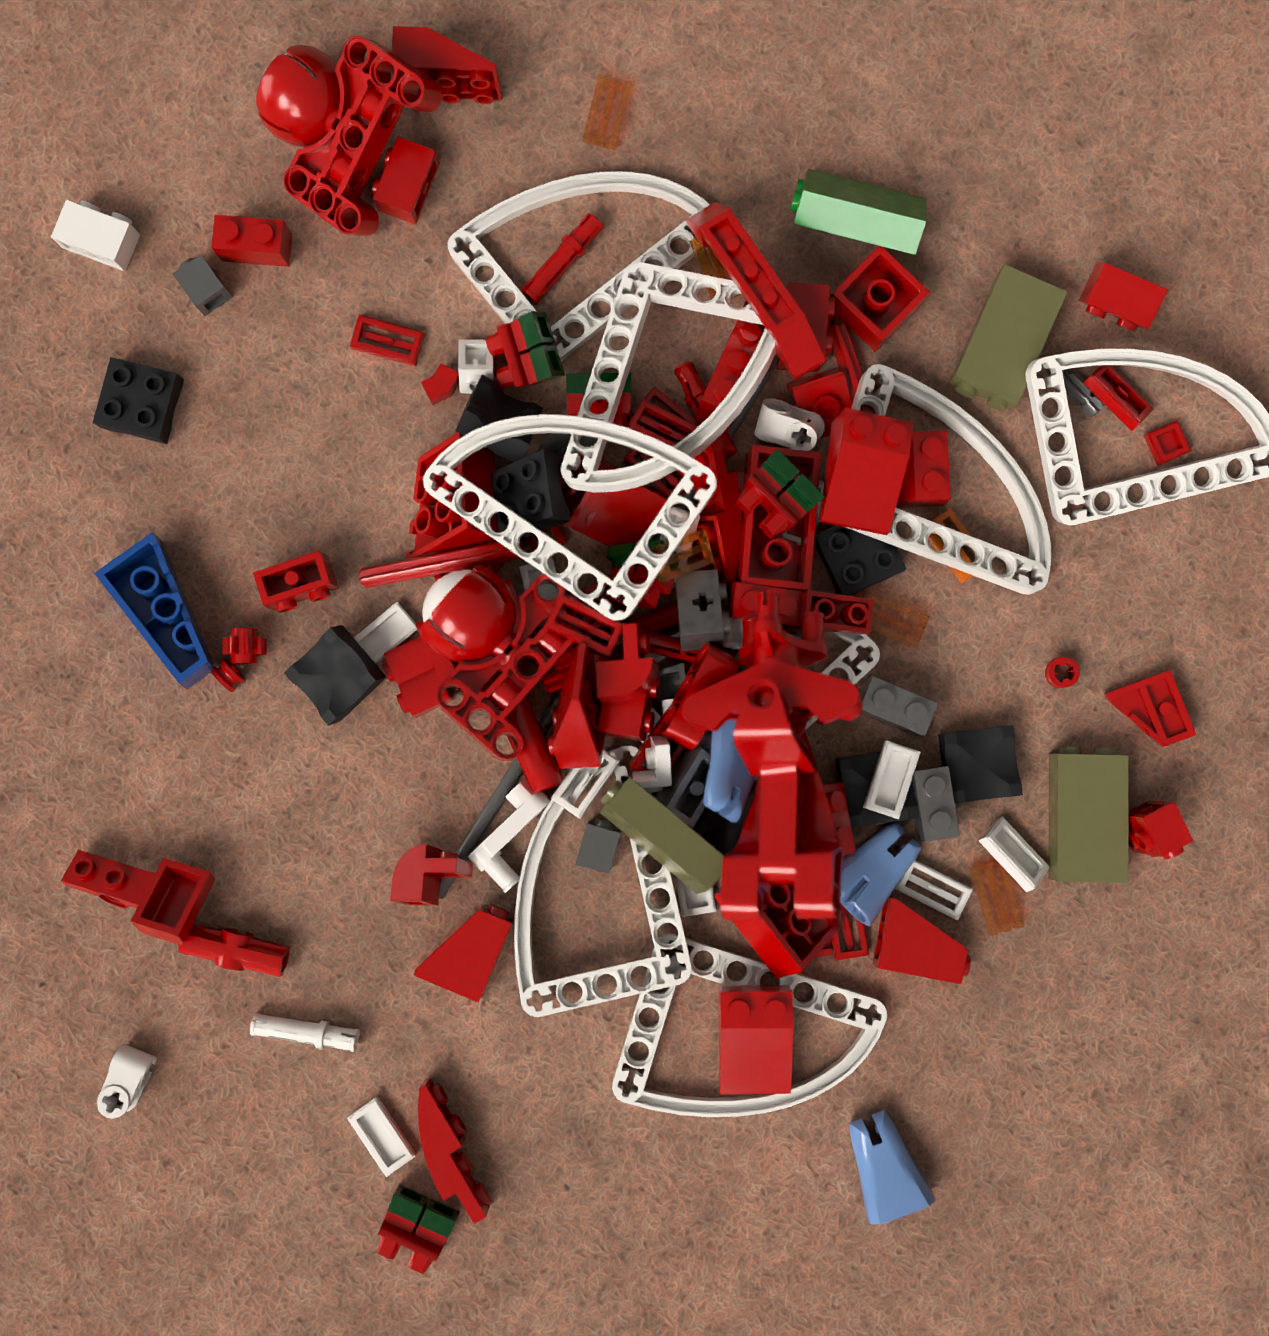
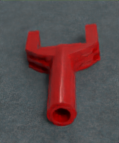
[416,579,565,793]

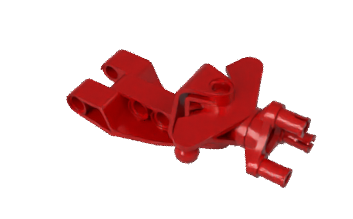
[682,591,863,920]

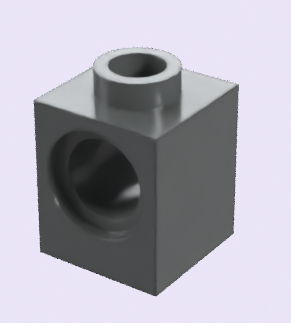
[173,254,232,316]
[576,818,621,874]

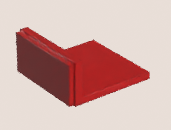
[787,367,852,439]

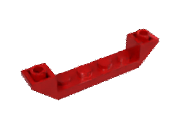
[686,202,826,380]

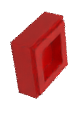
[1143,420,1192,466]

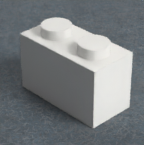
[51,200,140,271]

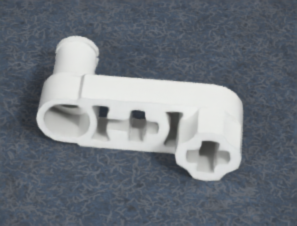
[468,778,551,893]

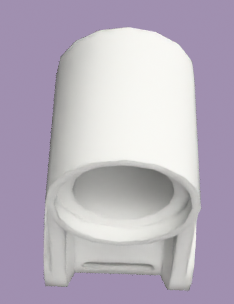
[754,398,825,451]
[97,1044,157,1119]

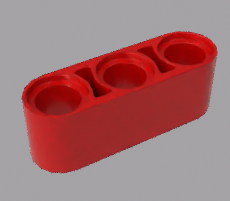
[659,643,739,750]

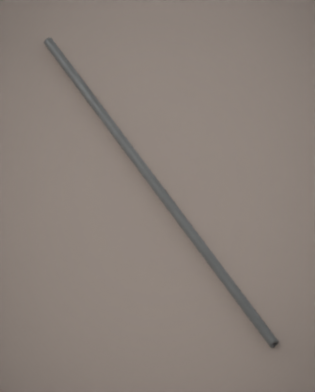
[439,372,771,899]

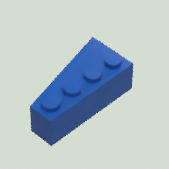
[94,532,215,689]

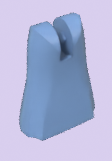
[703,720,757,822]
[840,821,923,926]
[849,1110,935,1225]

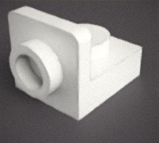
[458,339,493,393]
[632,735,672,792]

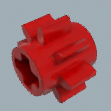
[222,628,267,665]

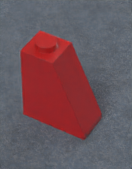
[872,896,971,985]
[413,904,514,1003]

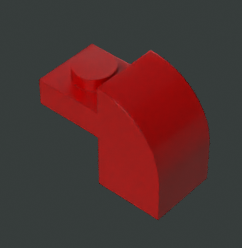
[595,623,659,703]
[390,844,473,906]

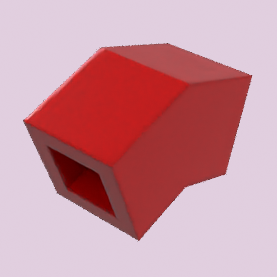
[421,363,459,405]

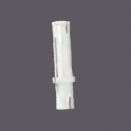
[250,1012,360,1052]

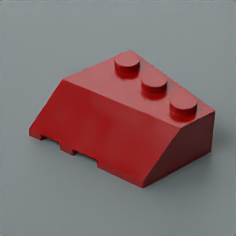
[405,432,499,560]
[713,884,840,979]

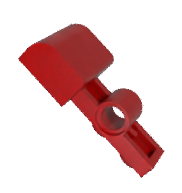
[61,850,215,945]

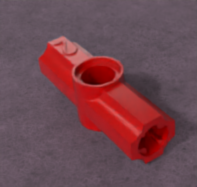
[177,923,290,977]

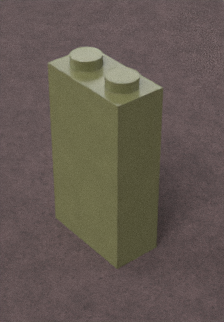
[948,264,1068,411]
[1048,747,1129,883]
[600,777,723,894]

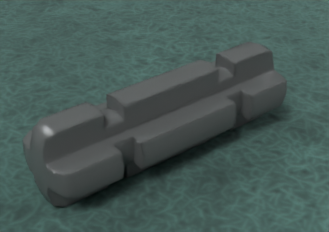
[1047,368,1105,417]

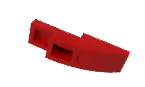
[693,440,742,583]
[729,582,874,635]
[418,1078,491,1224]

